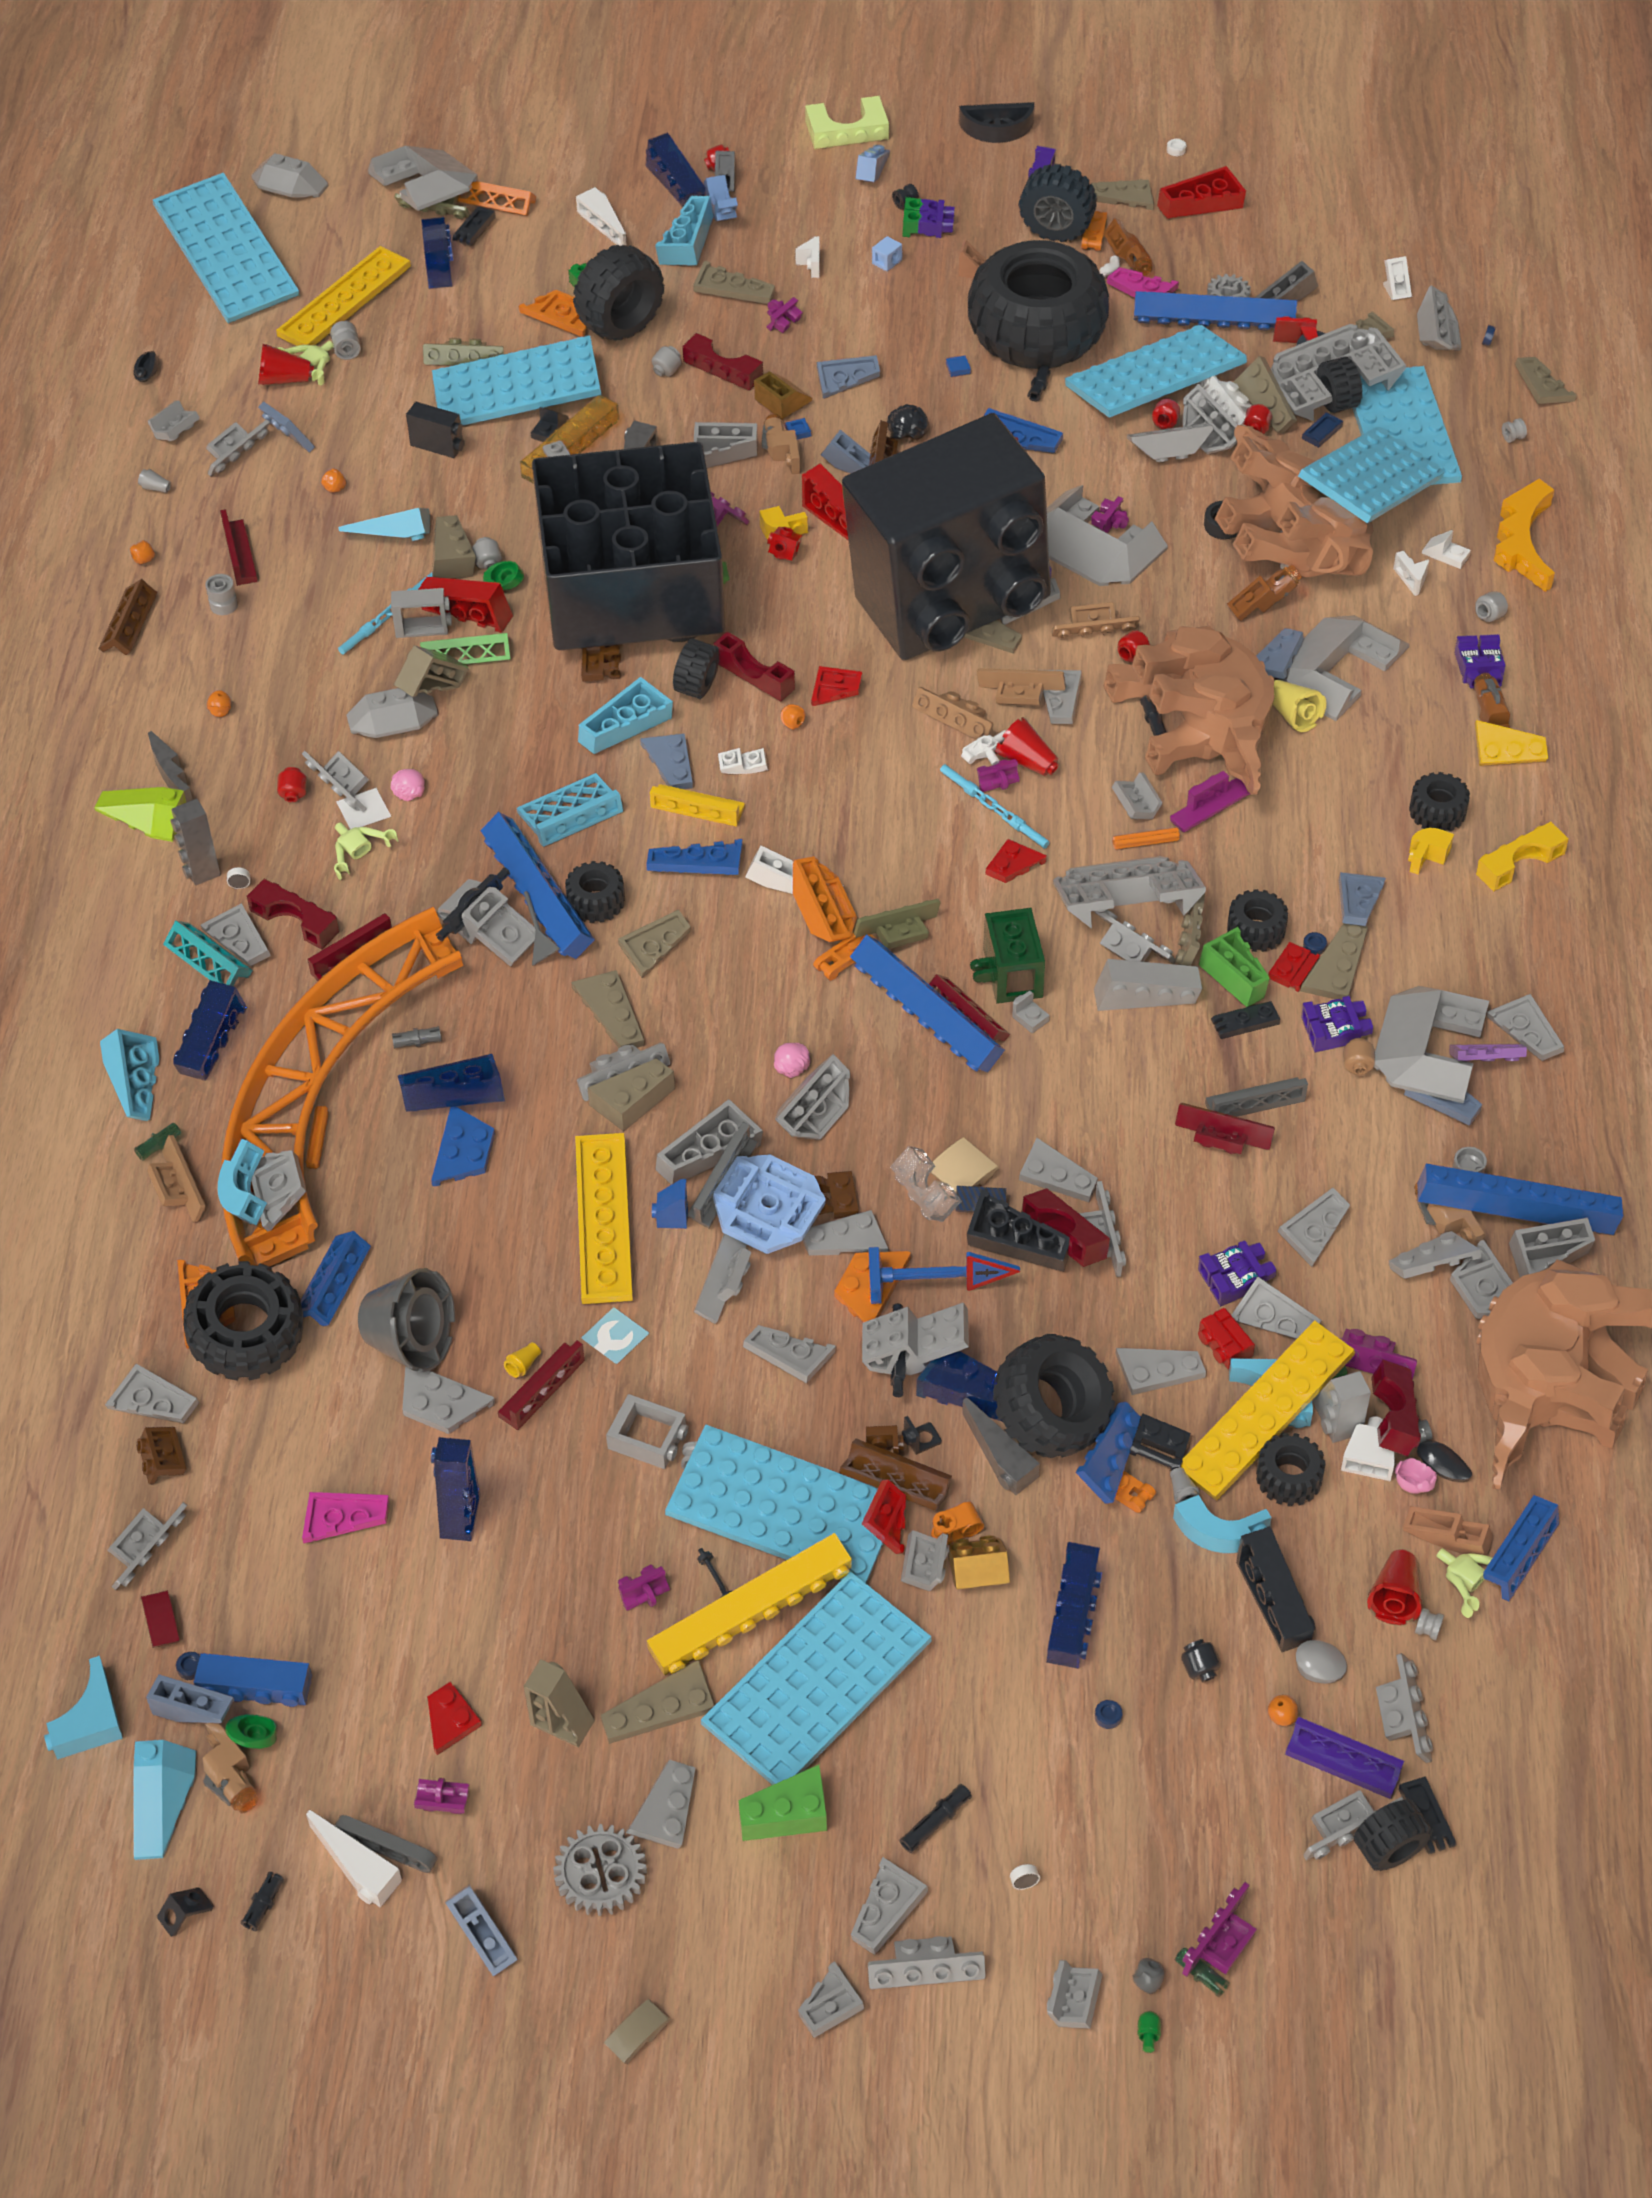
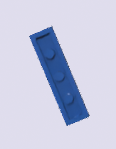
[301,1231,371,1326]
[1483,1495,1559,1602]

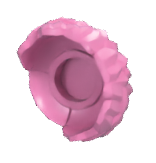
[391,769,425,801]
[774,1043,810,1078]
[1395,1458,1437,1494]

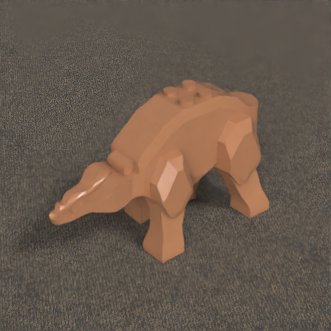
[1215,425,1374,577]
[1103,626,1274,795]
[1476,1259,1652,1490]

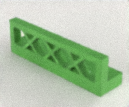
[420,633,510,664]

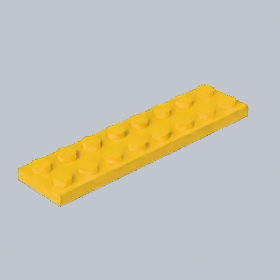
[276,246,411,346]
[575,1133,633,1304]
[1180,1320,1355,1501]

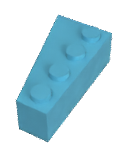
[655,196,714,266]
[578,677,673,754]

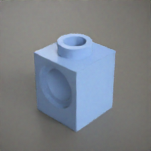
[872,236,902,271]

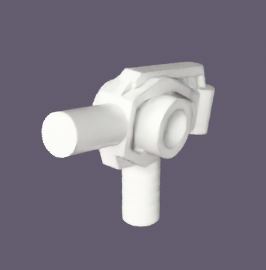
[961,730,1006,765]

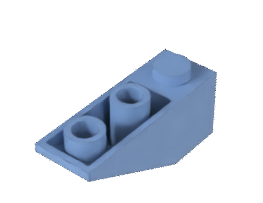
[856,145,890,182]

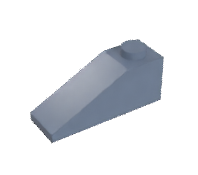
[821,430,870,473]
[146,1675,234,1723]
[445,1884,518,1976]

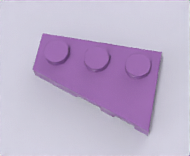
[1449,1044,1527,1061]

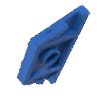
[431,1105,495,1187]

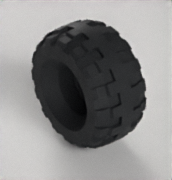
[573,245,665,341]
[183,1261,303,1381]
[993,1334,1115,1458]

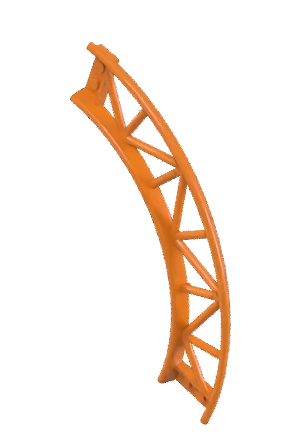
[221,907,464,1267]

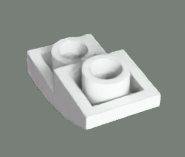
[718,748,768,774]

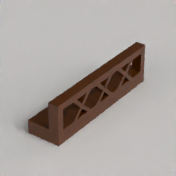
[869,420,898,465]
[98,579,158,656]
[839,1438,952,1511]

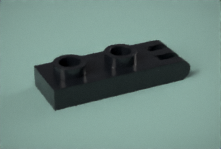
[452,206,496,246]
[1211,1001,1280,1039]
[1398,1776,1456,1855]

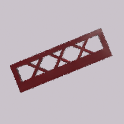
[220,509,258,586]
[307,913,392,981]
[929,974,1010,1042]
[497,1340,585,1430]

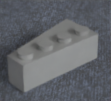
[1094,959,1202,1011]
[656,1099,763,1185]

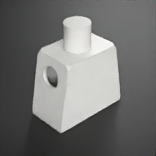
[1341,1417,1394,1481]

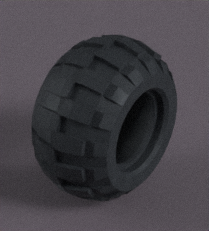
[968,240,1109,369]

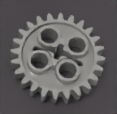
[553,1824,647,1916]

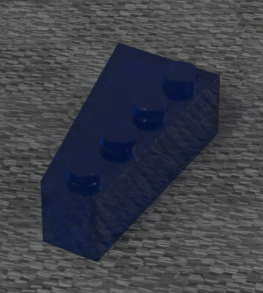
[645,132,706,207]
[421,217,453,289]
[173,980,248,1081]
[397,1054,505,1112]
[916,1351,1003,1422]
[431,1437,481,1541]
[1046,1542,1102,1669]

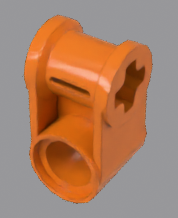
[931,1502,984,1544]

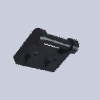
[1129,1413,1191,1471]

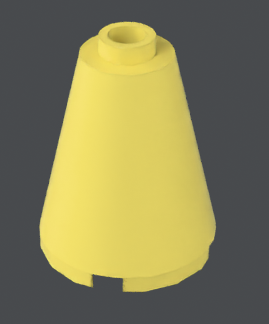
[1273,680,1326,732]

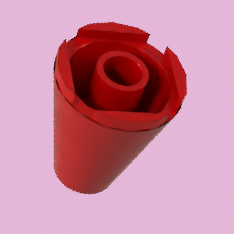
[258,344,314,385]
[995,717,1059,776]
[1367,1549,1422,1625]

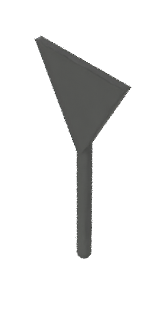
[524,891,560,966]

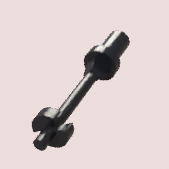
[697,1548,732,1598]

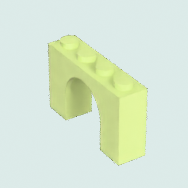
[805,96,889,149]

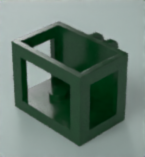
[970,908,1045,1004]

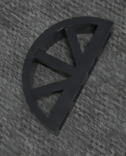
[959,102,1035,143]

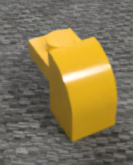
[759,506,808,539]
[1408,828,1454,874]

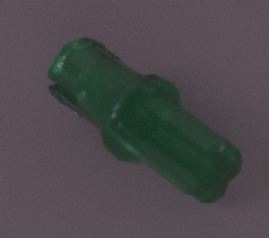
[134,1123,181,1161]
[1175,1948,1230,1997]

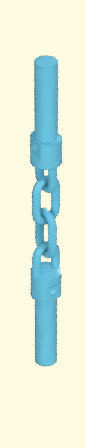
[338,572,432,655]
[940,764,1050,849]

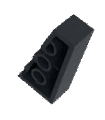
[967,1189,1070,1272]
[1236,1526,1316,1652]

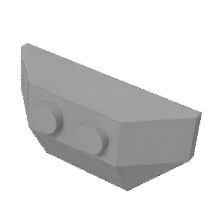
[251,153,328,197]
[1417,285,1461,351]
[1183,384,1238,455]
[1127,423,1213,462]
[347,688,438,738]
[775,1054,850,1140]

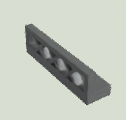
[1205,1077,1308,1117]

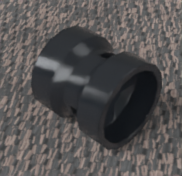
[892,183,919,209]

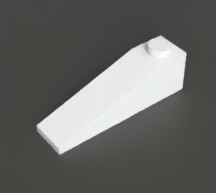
[576,187,626,246]
[745,846,844,894]
[306,1810,402,1907]

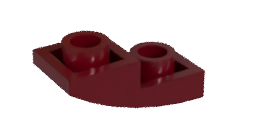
[141,1590,180,1648]

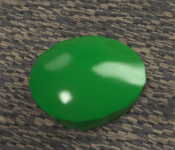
[483,561,524,590]
[225,1714,277,1749]

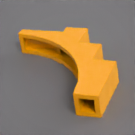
[1493,478,1555,592]

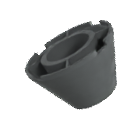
[358,1268,455,1372]

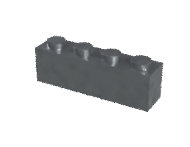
[170,799,221,886]

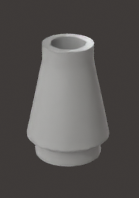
[138,469,171,493]
[1170,1468,1200,1503]

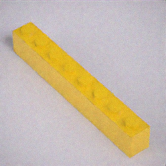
[647,1533,852,1676]

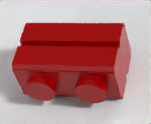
[1198,1307,1255,1369]

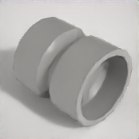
[330,321,360,360]
[205,574,238,615]
[1452,1147,1487,1173]

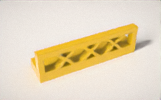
[650,784,745,827]

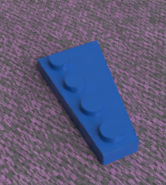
[984,408,1063,453]
[646,839,743,875]
[1075,1402,1141,1504]

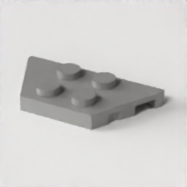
[251,1150,306,1231]
[1450,1240,1513,1319]
[402,1366,495,1434]

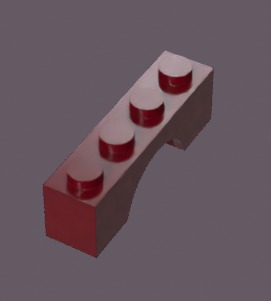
[682,333,763,391]
[713,631,795,702]
[246,878,340,950]
[1021,1188,1110,1267]
[1371,1359,1421,1456]

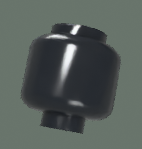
[1181,1639,1221,1683]

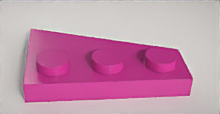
[1107,267,1179,298]
[302,1492,390,1544]

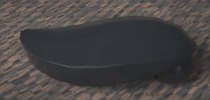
[133,351,159,382]
[1417,1440,1472,1482]

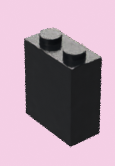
[406,401,465,459]

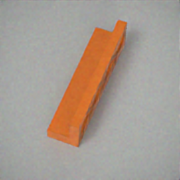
[457,181,537,216]

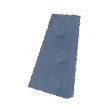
[817,355,880,399]
[258,401,315,453]

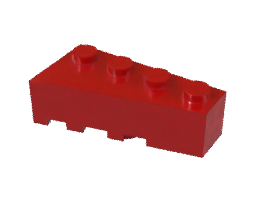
[1157,166,1246,218]
[802,463,848,540]
[418,577,513,633]

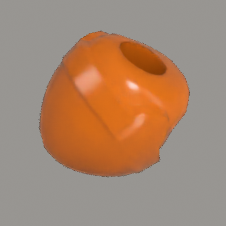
[321,468,346,492]
[130,540,155,564]
[207,690,231,717]
[780,704,805,729]
[1268,1695,1298,1726]

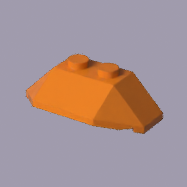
[793,856,857,942]

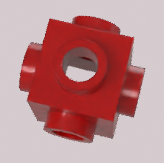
[767,527,803,561]

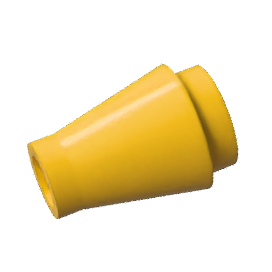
[504,1342,541,1378]

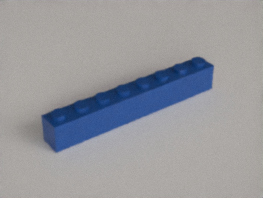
[1134,291,1297,330]
[480,811,595,959]
[850,934,1005,1073]
[1417,1163,1623,1235]

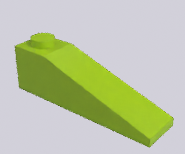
[94,787,187,842]

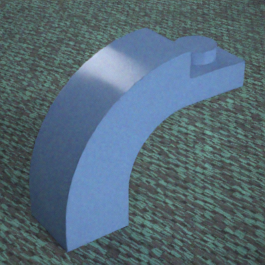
[704,175,738,221]

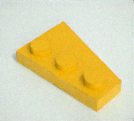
[1475,720,1548,766]

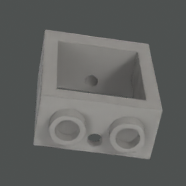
[391,588,452,638]
[606,1394,688,1469]

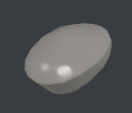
[1296,1640,1347,1684]

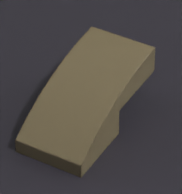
[604,1999,670,2064]

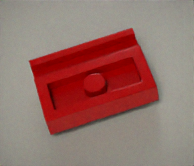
[1268,942,1320,992]

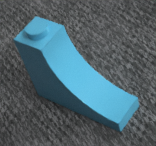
[1229,1359,1313,1428]
[44,1656,123,1760]

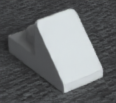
[795,236,820,278]
[1383,256,1412,300]
[1422,530,1471,569]
[1393,551,1429,596]

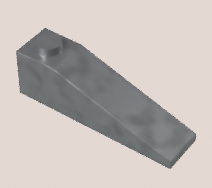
[1255,261,1318,301]
[624,420,658,449]
[962,1397,1040,1495]

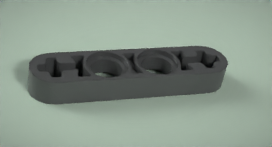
[334,1815,437,1873]

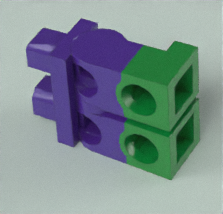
[902,197,955,238]

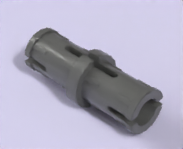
[392,1026,442,1049]

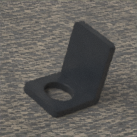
[902,1416,942,1455]
[157,1887,214,1937]

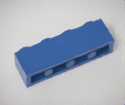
[194,1653,312,1707]

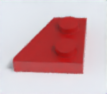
[811,666,863,706]
[985,839,1047,883]
[861,1480,906,1554]
[427,1682,482,1755]

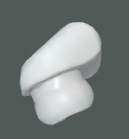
[1100,256,1120,277]

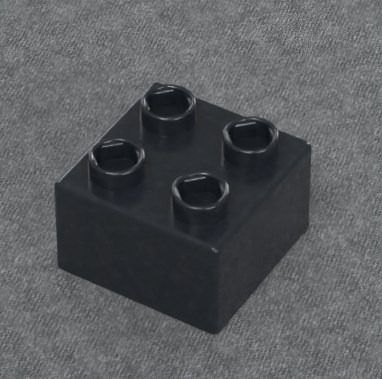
[842,413,1051,660]
[532,442,725,651]

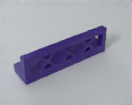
[1285,1717,1404,1799]

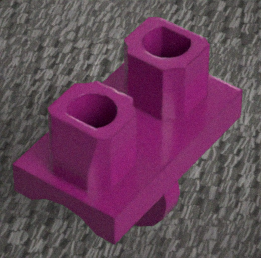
[766,297,803,333]
[1091,496,1129,534]
[977,759,1020,792]
[618,1565,670,1611]
[414,1778,470,1814]

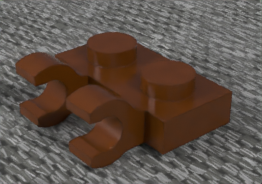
[581,646,621,681]
[814,1171,859,1219]

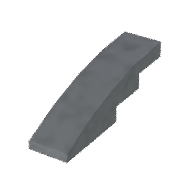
[148,731,193,802]

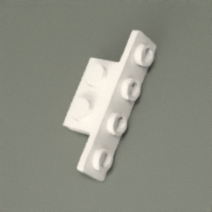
[1197,376,1252,425]

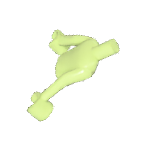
[277,341,333,385]
[334,822,399,880]
[1436,1548,1493,1618]

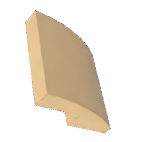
[927,1137,999,1194]

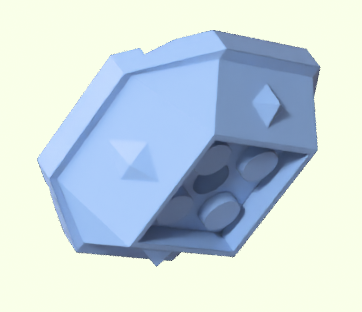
[713,1155,826,1254]

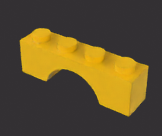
[1476,822,1569,892]

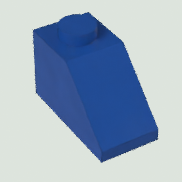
[652,1179,688,1229]

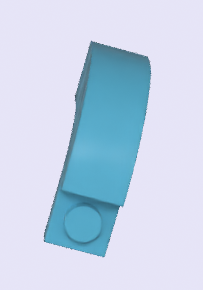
[218,1139,267,1225]
[1173,1495,1271,1553]

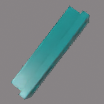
[163,920,253,993]

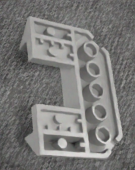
[368,146,478,211]
[1271,324,1406,421]
[1047,485,1168,586]
[1279,615,1410,721]
[1053,856,1206,928]
[1374,986,1489,1103]

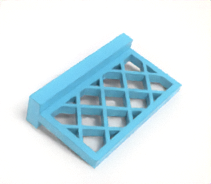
[517,773,623,847]

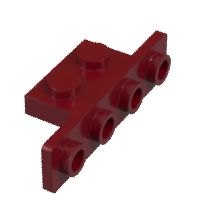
[1175,1103,1275,1154]

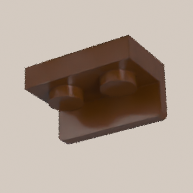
[136,1427,186,1484]

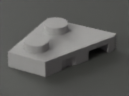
[798,1961,864,2038]

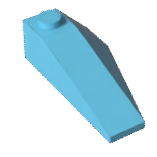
[338,508,430,541]
[134,1740,197,1860]

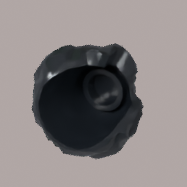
[887,404,929,439]

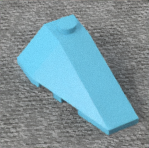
[100,1029,159,1121]

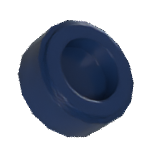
[1482,324,1496,346]
[1303,932,1327,955]
[176,1652,200,1680]
[1095,1700,1122,1729]

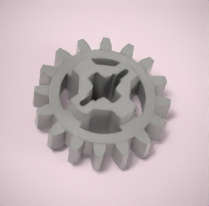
[1207,274,1251,298]

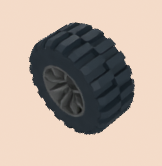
[1019,164,1097,242]

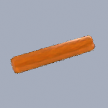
[1112,827,1180,849]
[305,1106,329,1169]

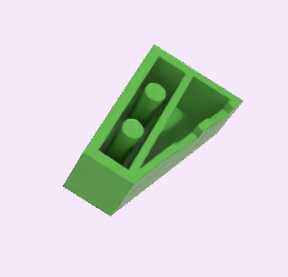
[1199,927,1270,1007]
[738,1765,827,1841]

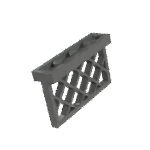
[687,1122,758,1228]

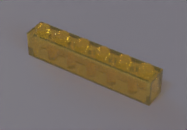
[520,395,619,484]

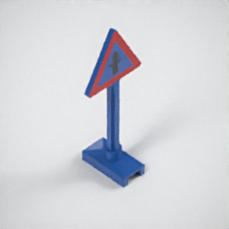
[869,1247,1020,1304]

